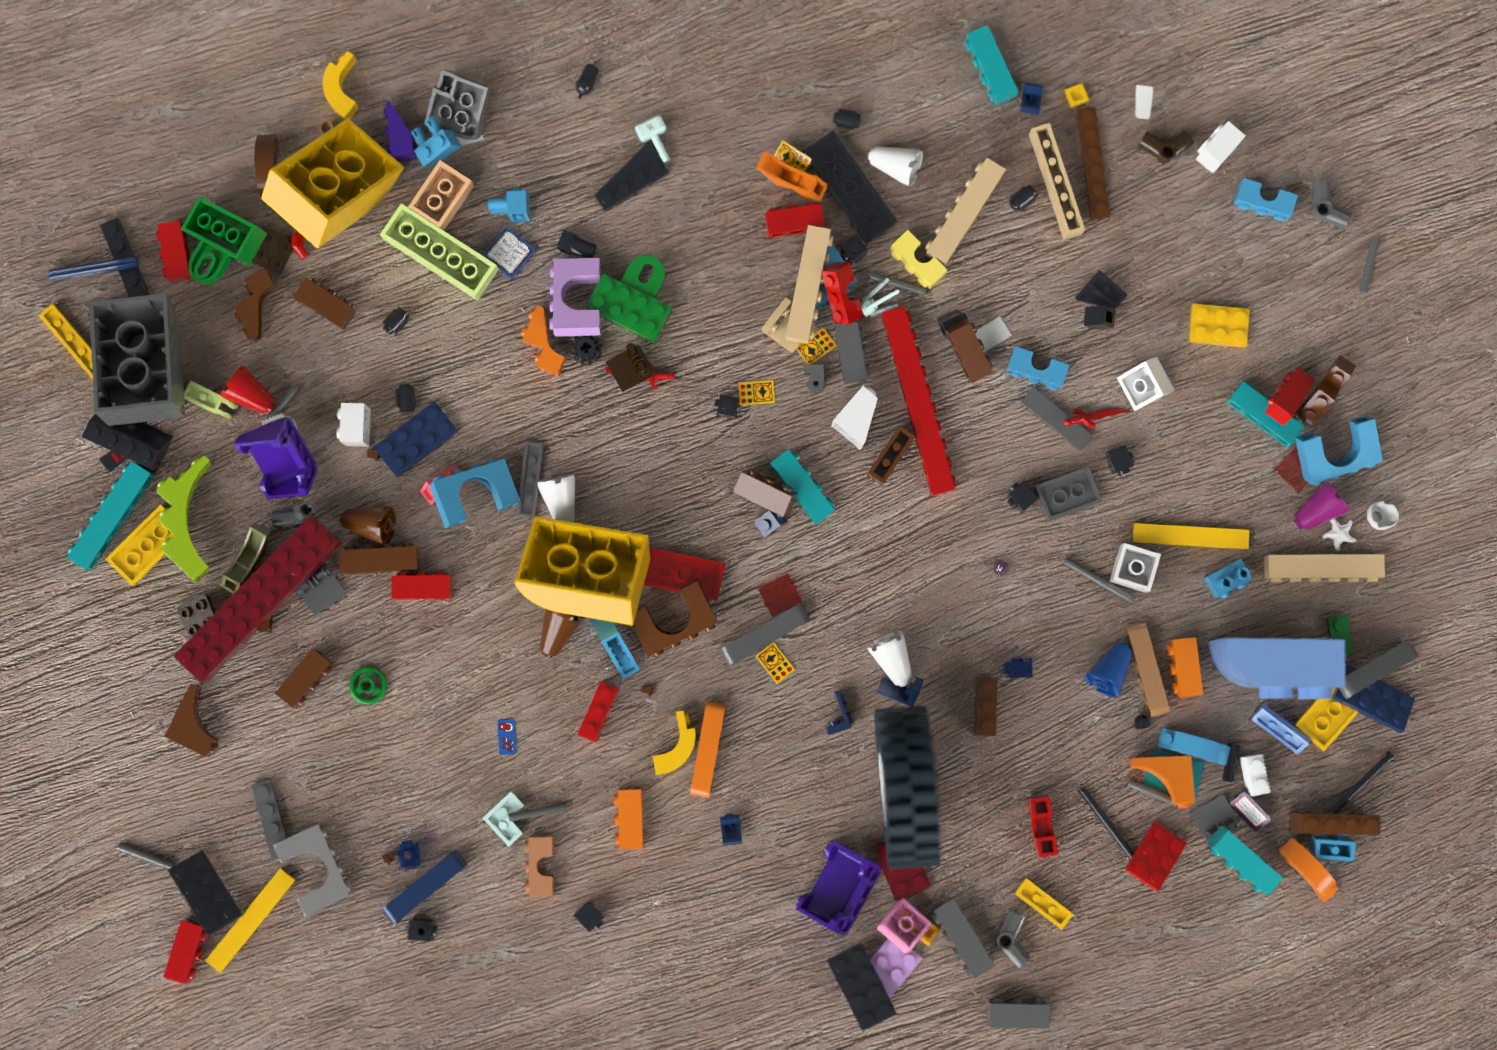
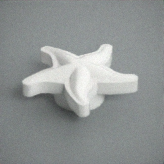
[1322,519,1356,551]

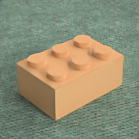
[408,160,474,231]

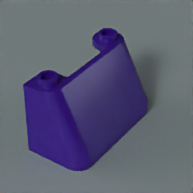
[235,417,317,499]
[795,840,881,935]

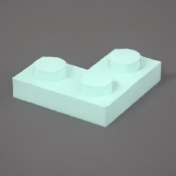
[483,791,525,847]

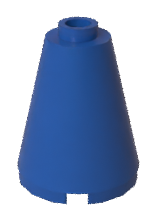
[1085,642,1133,697]

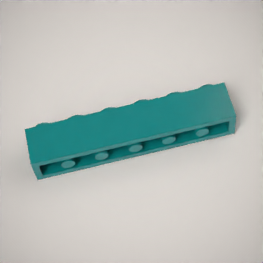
[67,461,156,571]

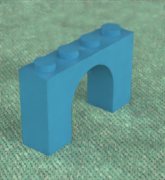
[1295,415,1383,485]
[429,458,520,529]

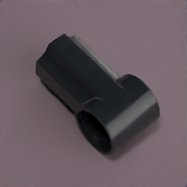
[556,230,597,258]

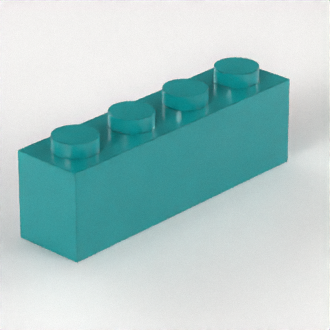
[964,25,1019,106]
[1226,381,1305,448]
[770,449,835,526]
[1206,825,1284,896]

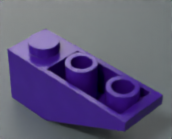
[384,101,417,161]

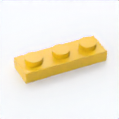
[1014,878,1073,930]

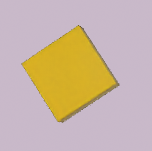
[1064,83,1089,108]

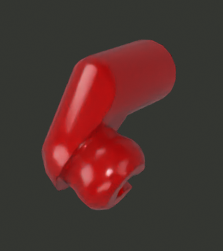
[291,232,309,260]

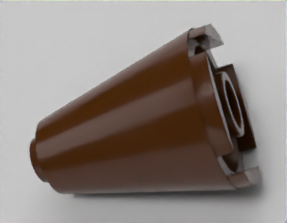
[340,506,396,544]
[539,609,584,658]

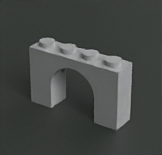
[273,825,351,917]

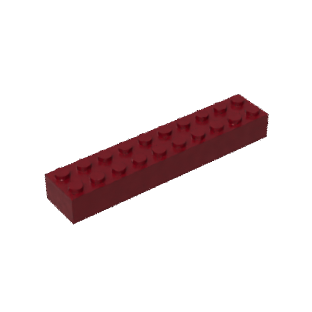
[173,515,343,684]

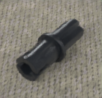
[1222,743,1241,782]

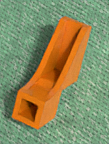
[521,305,566,377]

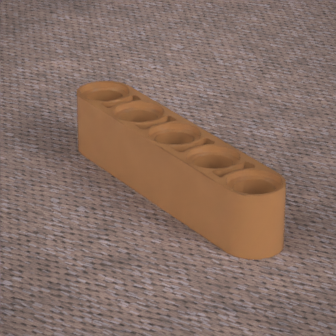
[1125,621,1170,718]

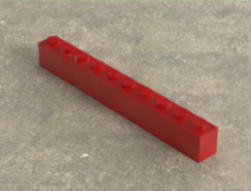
[881,306,957,497]

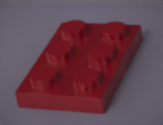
[872,841,931,901]

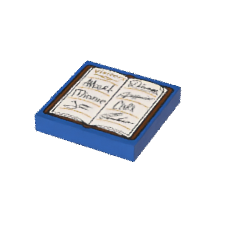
[482,227,536,280]

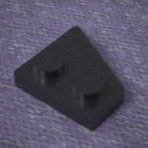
[1075,270,1128,309]

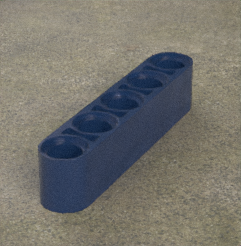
[381,849,468,925]

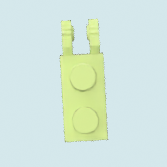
[184,380,238,420]

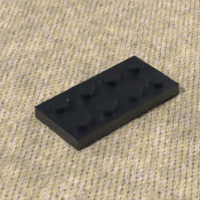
[168,850,243,937]
[827,942,897,1032]

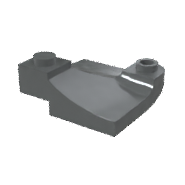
[424,70,491,140]

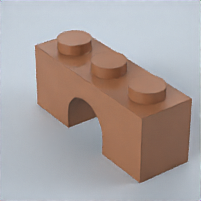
[525,836,554,897]

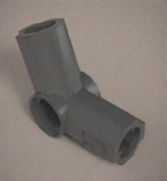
[1311,180,1351,229]
[271,501,315,528]
[995,909,1031,968]

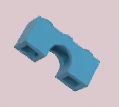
[1233,178,1298,221]
[1006,346,1070,390]

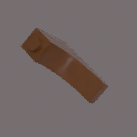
[164,684,219,757]

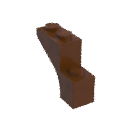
[233,268,278,342]
[1297,355,1356,425]

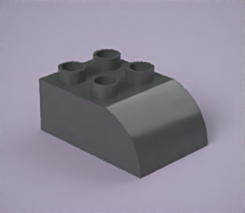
[89,293,185,426]

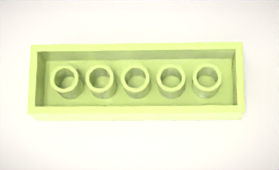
[380,204,499,301]

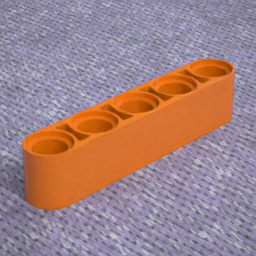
[690,701,726,798]

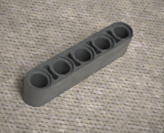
[720,603,811,666]
[1339,640,1419,699]

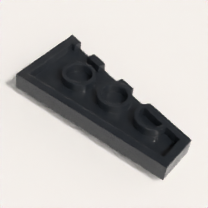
[595,141,669,212]

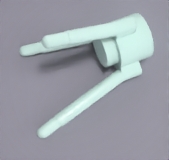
[860,278,900,317]

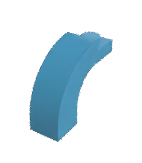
[1158,728,1231,766]

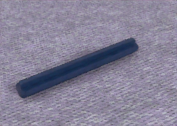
[48,256,139,281]

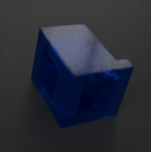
[1003,658,1033,678]
[397,840,421,871]

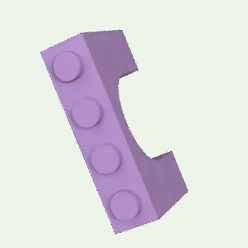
[549,258,601,336]

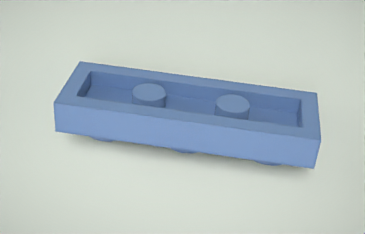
[1251,704,1311,754]

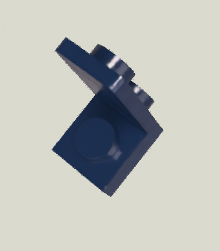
[877,677,924,706]
[826,691,853,735]

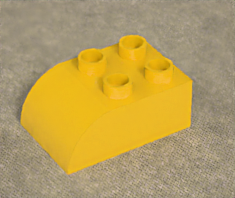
[261,118,404,249]
[515,516,650,625]

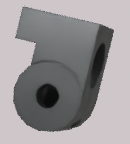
[804,364,824,394]

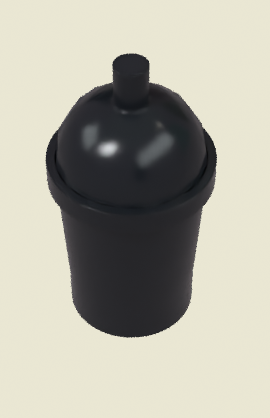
[575,64,599,99]

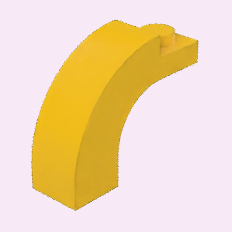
[323,51,359,120]
[653,710,696,775]

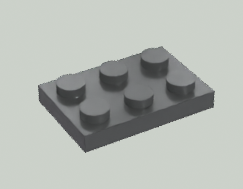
[1034,466,1103,522]

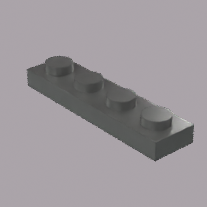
[251,779,288,860]

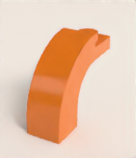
[1278,838,1339,902]

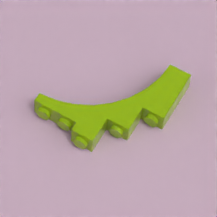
[156,455,211,584]

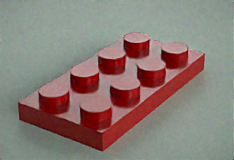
[644,547,726,601]

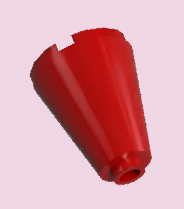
[220,365,276,414]

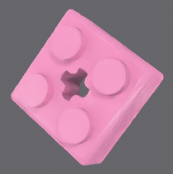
[877,898,932,954]

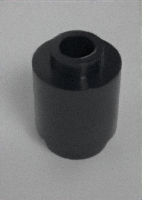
[833,108,861,130]
[1009,185,1038,212]
[382,307,410,335]
[395,384,416,412]

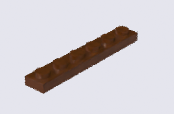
[1076,107,1110,221]

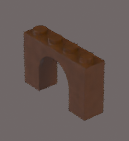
[633,580,718,657]
[1289,812,1380,835]

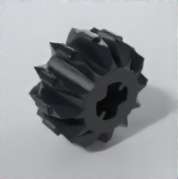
[570,335,603,365]

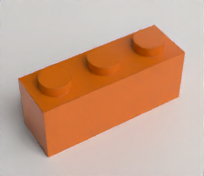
[1167,637,1203,698]
[614,789,644,849]

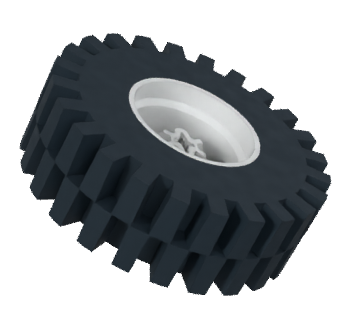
[875,705,941,869]

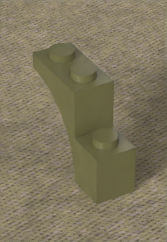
[221,522,271,594]

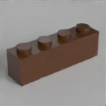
[339,543,420,575]

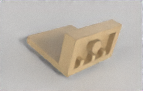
[762,297,815,353]

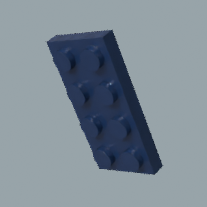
[374,401,458,478]
[1332,664,1415,734]

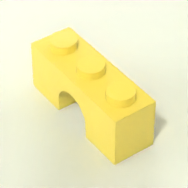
[890,230,948,289]

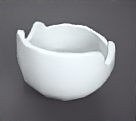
[1367,501,1399,530]

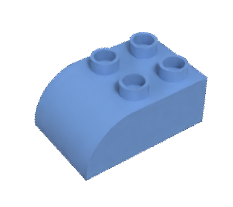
[1208,638,1345,699]

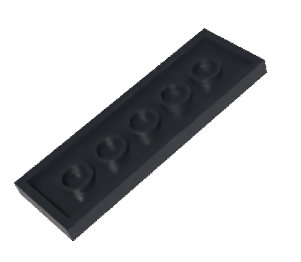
[802,130,898,244]

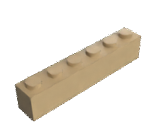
[1029,123,1085,240]
[925,158,1006,267]
[785,225,834,344]
[1264,554,1385,583]

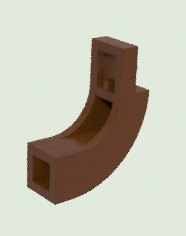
[254,134,279,203]

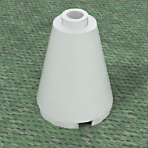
[868,146,923,187]
[537,474,575,522]
[867,631,912,687]

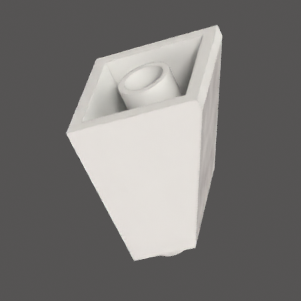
[832,386,878,450]

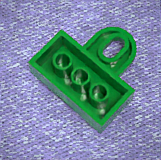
[181,196,268,285]
[586,255,672,344]

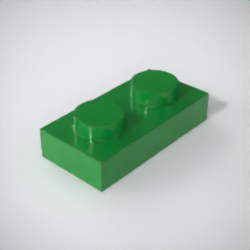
[1326,615,1353,655]

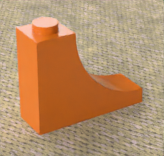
[1130,756,1195,809]

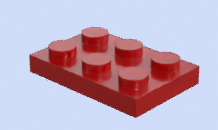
[1124,821,1187,892]

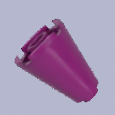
[1293,481,1350,530]

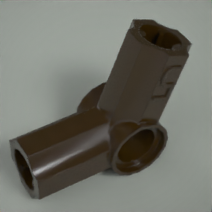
[1138,130,1194,164]

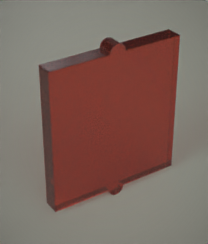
[1274,447,1308,493]
[758,573,802,617]

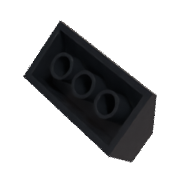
[82,414,173,471]

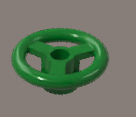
[349,666,388,705]

